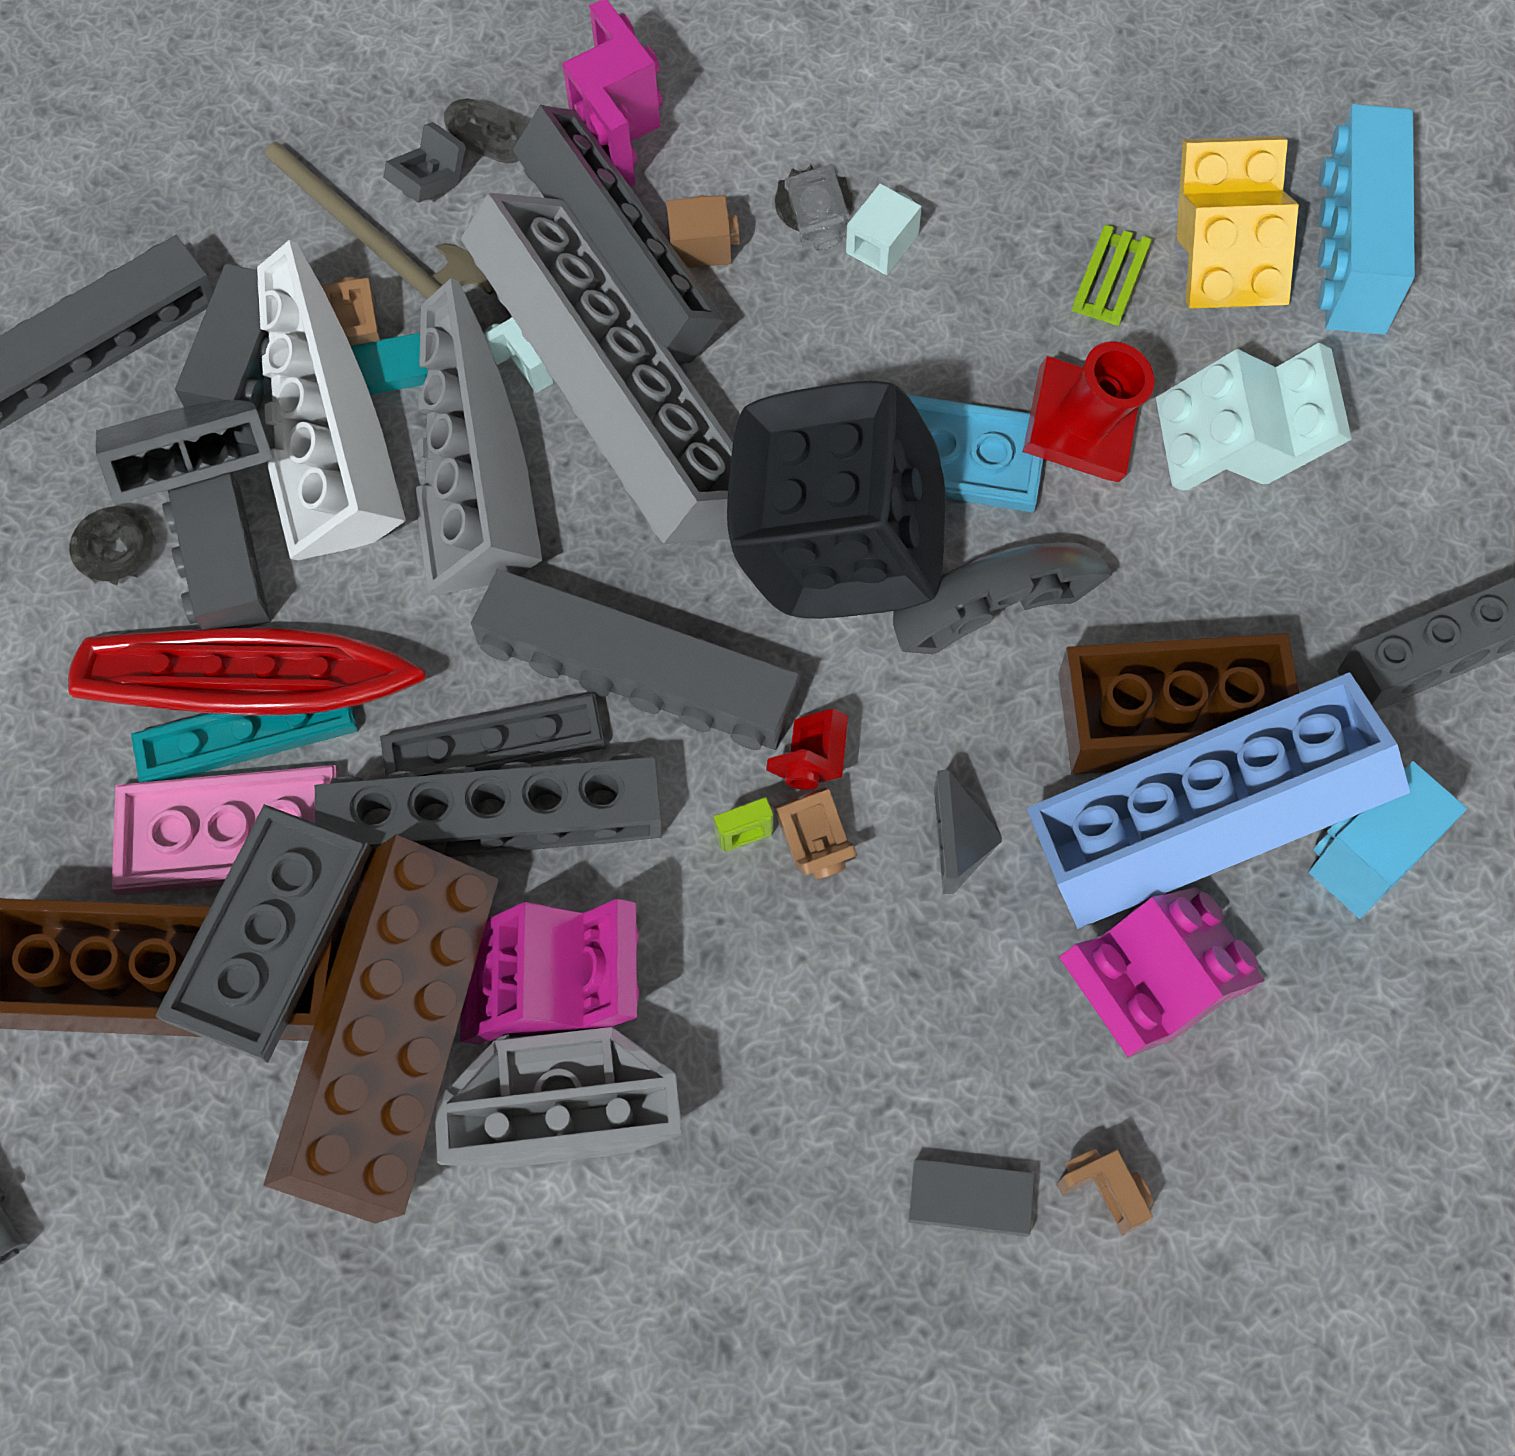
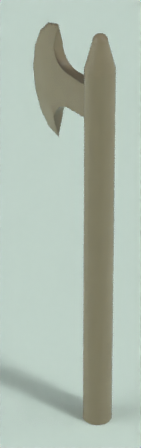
[265,142,494,299]

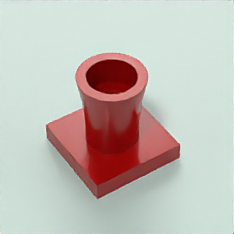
[1022,341,1155,482]

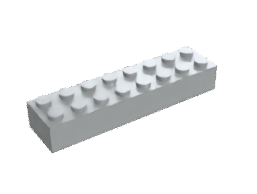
[461,193,733,544]

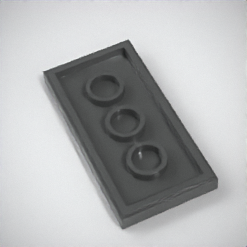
[155,804,372,1063]

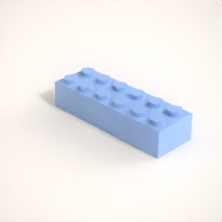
[1026,672,1410,929]

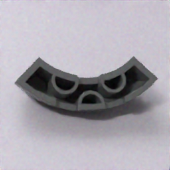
[893,542,1112,655]

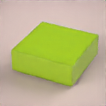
[713,797,774,852]

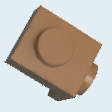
[773,787,857,879]
[1057,1149,1153,1236]

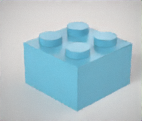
[1308,761,1468,919]

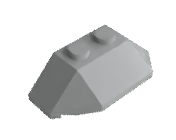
[434,1027,682,1168]

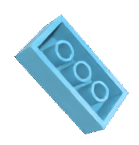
[1317,104,1415,335]

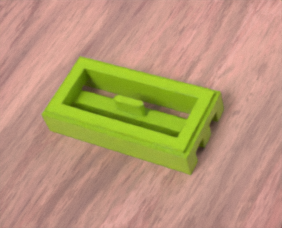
[1072,224,1152,326]

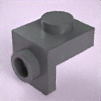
[383,122,465,203]

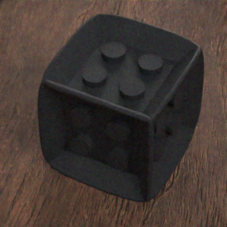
[727,381,946,619]

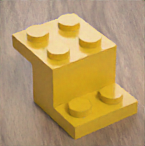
[1176,135,1299,309]

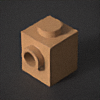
[666,195,740,268]

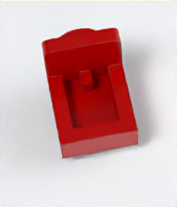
[766,708,848,790]

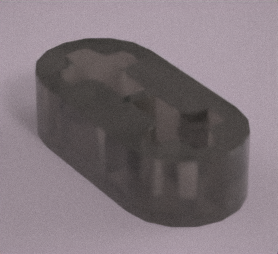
[444,98,527,164]

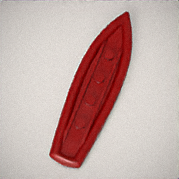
[68,628,426,715]

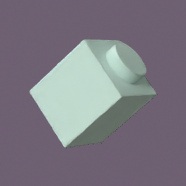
[846,184,922,275]

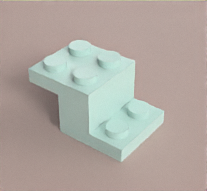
[1156,343,1352,491]

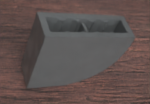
[96,400,273,505]

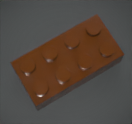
[1058,633,1299,774]

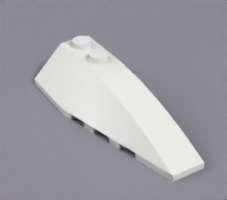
[257,240,406,560]

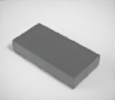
[908,1159,1035,1237]

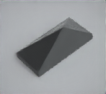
[934,770,1002,894]

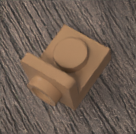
[321,277,380,346]

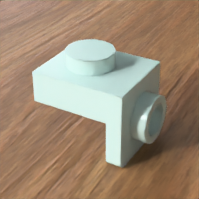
[483,317,553,393]

